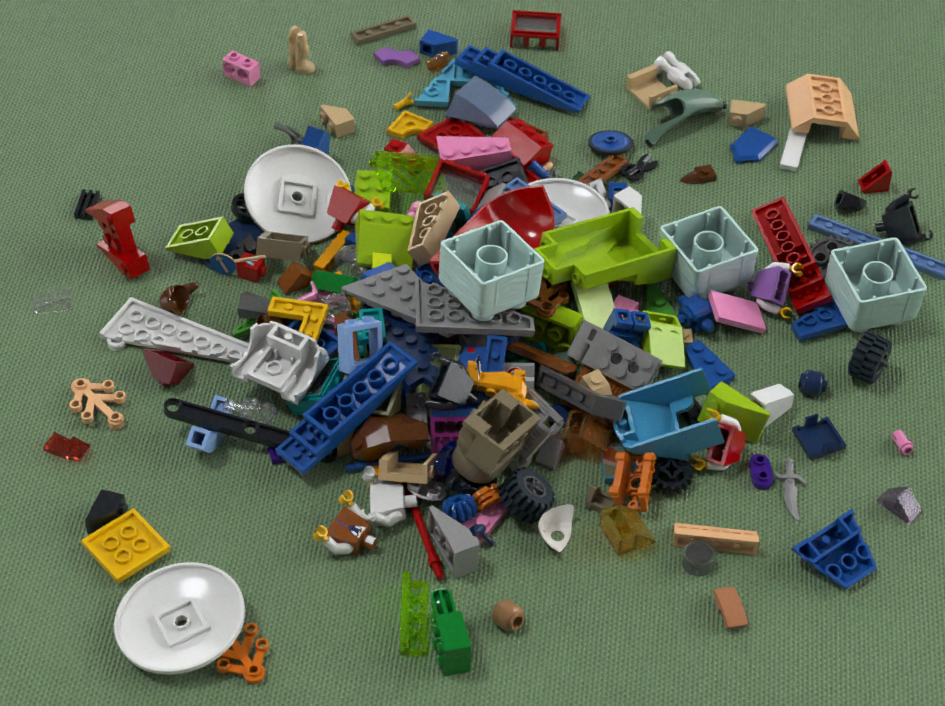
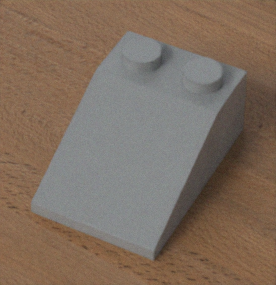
[428,506,480,579]

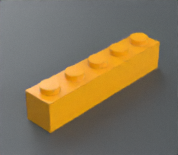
[313,230,350,272]

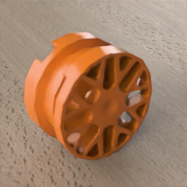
[473,483,501,512]

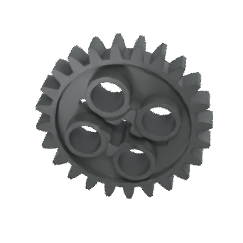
[810,235,855,281]

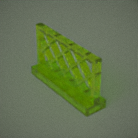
[369,151,447,194]

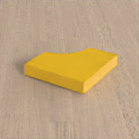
[387,110,434,140]

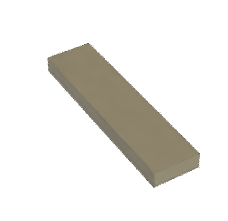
[351,15,417,46]

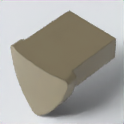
[585,485,615,517]

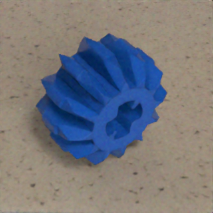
[442,493,477,523]

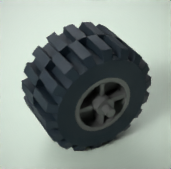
[848,331,892,385]
[498,467,555,523]

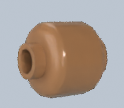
[492,600,524,632]

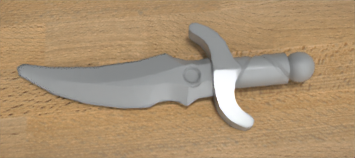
[775,458,805,520]

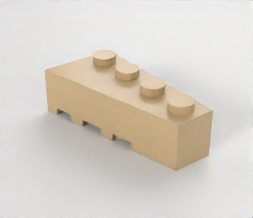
[407,191,460,266]

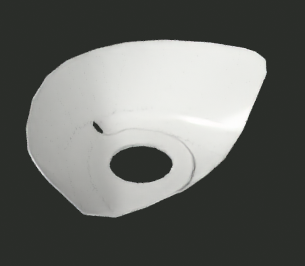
[539,504,574,552]

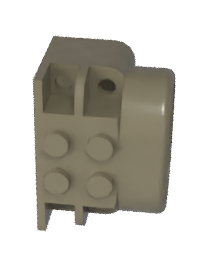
[451,389,541,484]

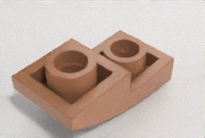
[713,586,748,630]

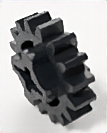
[651,457,693,496]

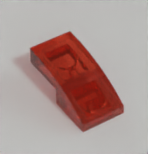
[44,432,91,462]

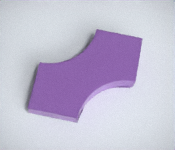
[374,47,420,69]

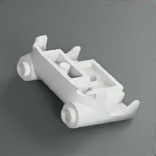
[230,321,329,405]

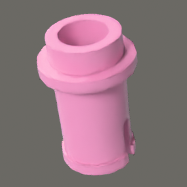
[891,430,914,455]

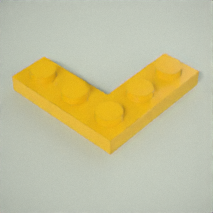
[267,296,329,342]

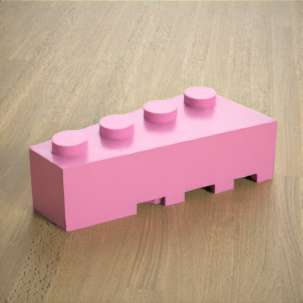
[436,136,512,176]

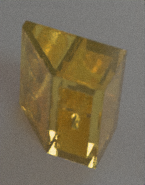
[599,504,656,556]

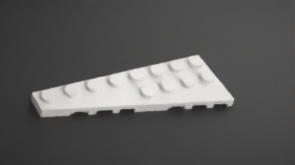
[99,297,249,363]

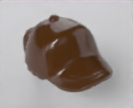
[159,283,199,315]

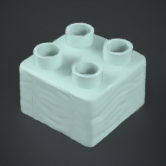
[659,206,758,300]
[439,220,544,321]
[825,238,927,333]

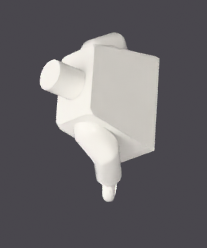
[361,466,417,527]

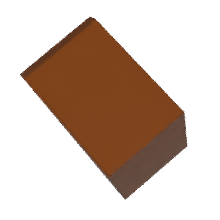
[277,262,313,295]

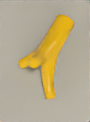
[393,93,414,111]

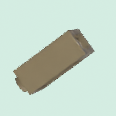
[256,231,311,261]

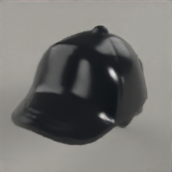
[445,468,498,496]

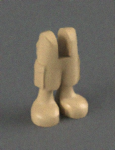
[288,26,315,75]

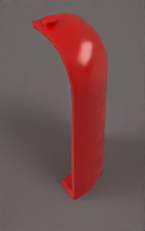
[429,185,555,277]

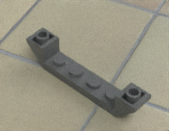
[535,363,627,421]

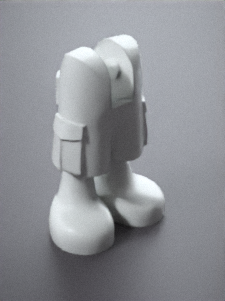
[653,51,701,90]

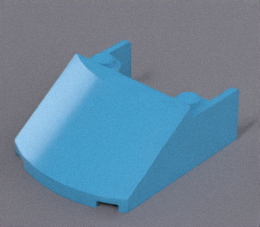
[613,368,725,460]

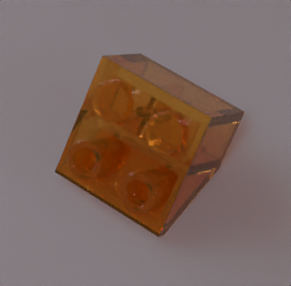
[562,410,613,455]

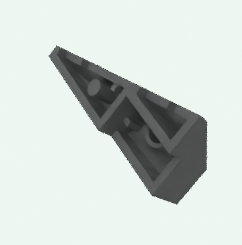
[237,291,335,330]

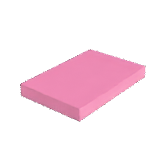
[707,290,767,334]

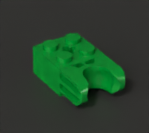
[431,588,471,676]

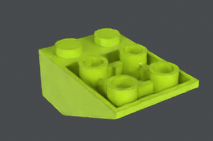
[638,310,685,369]

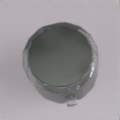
[682,541,715,577]

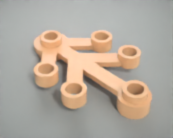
[69,378,126,430]

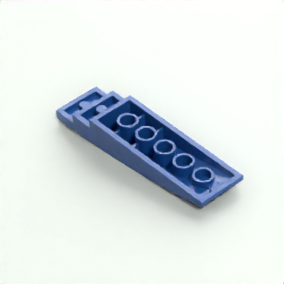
[454,45,590,113]
[275,341,418,476]

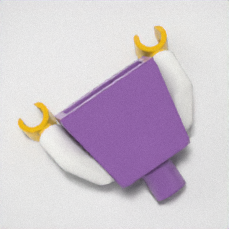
[747,262,803,320]

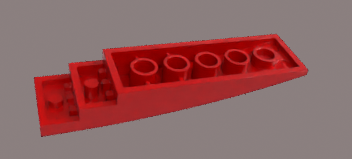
[751,196,833,315]

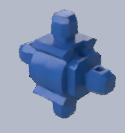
[676,294,715,333]

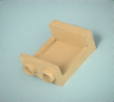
[379,450,441,484]

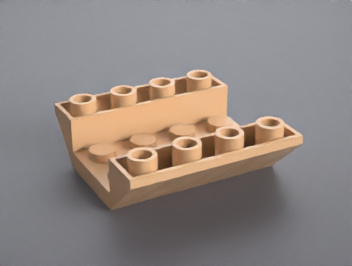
[785,74,859,140]

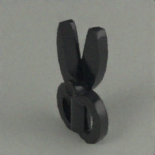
[621,153,658,182]

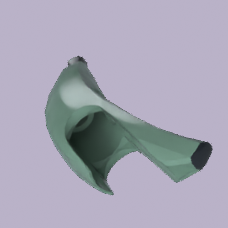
[645,89,727,148]

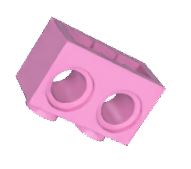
[222,50,261,87]

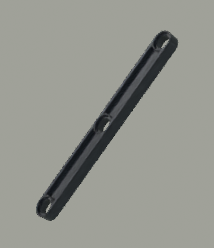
[163,398,337,463]

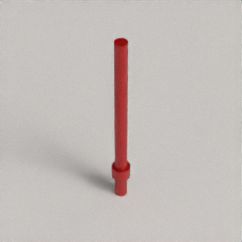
[402,482,445,581]

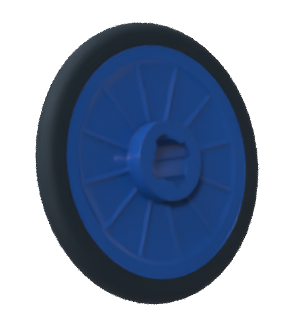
[588,130,633,155]

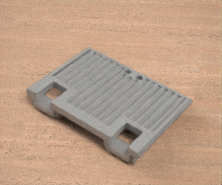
[508,388,564,471]

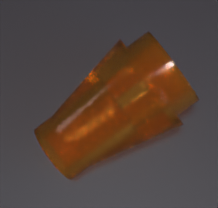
[426,51,451,71]

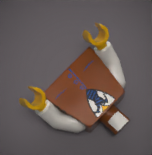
[313,490,377,556]

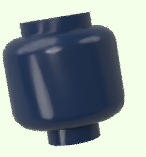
[798,370,828,397]

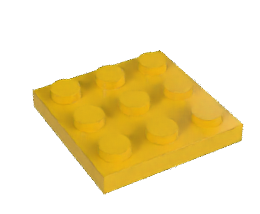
[81,508,171,584]

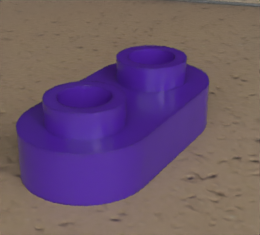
[749,454,773,490]

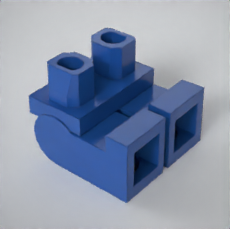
[603,308,651,348]

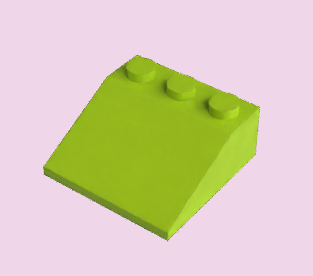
[355,209,414,269]

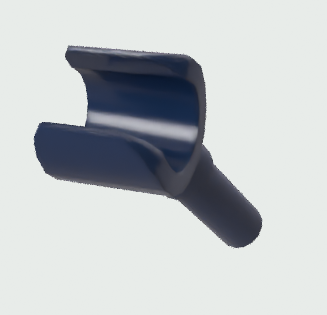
[469,524,495,546]

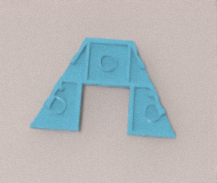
[414,59,516,107]

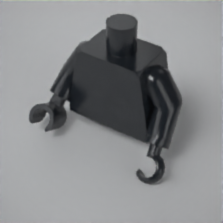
[875,188,933,245]
[415,352,478,411]

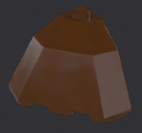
[350,412,430,463]

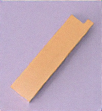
[673,523,759,555]

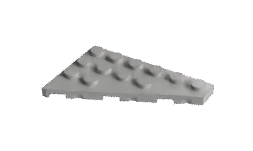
[341,264,456,338]
[414,277,535,337]

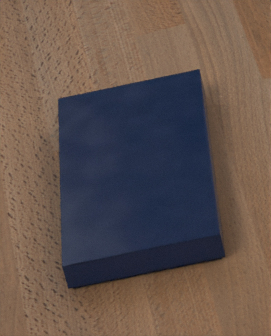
[198,218,264,270]

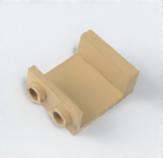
[626,64,678,110]

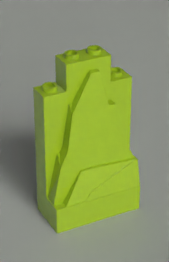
[534,207,677,291]

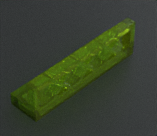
[400,571,428,656]

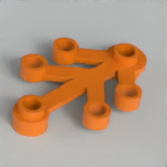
[217,623,269,684]

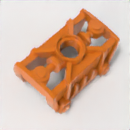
[609,452,657,512]

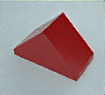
[857,159,893,194]

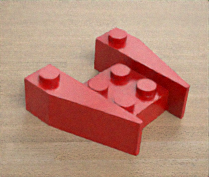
[85,200,151,279]

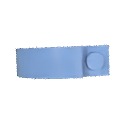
[185,395,235,453]

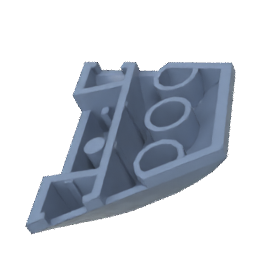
[445,76,517,129]

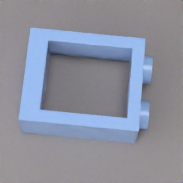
[337,316,383,374]

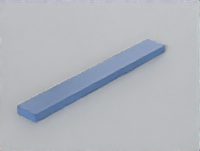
[808,214,945,280]

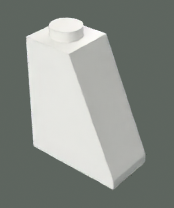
[750,383,794,427]

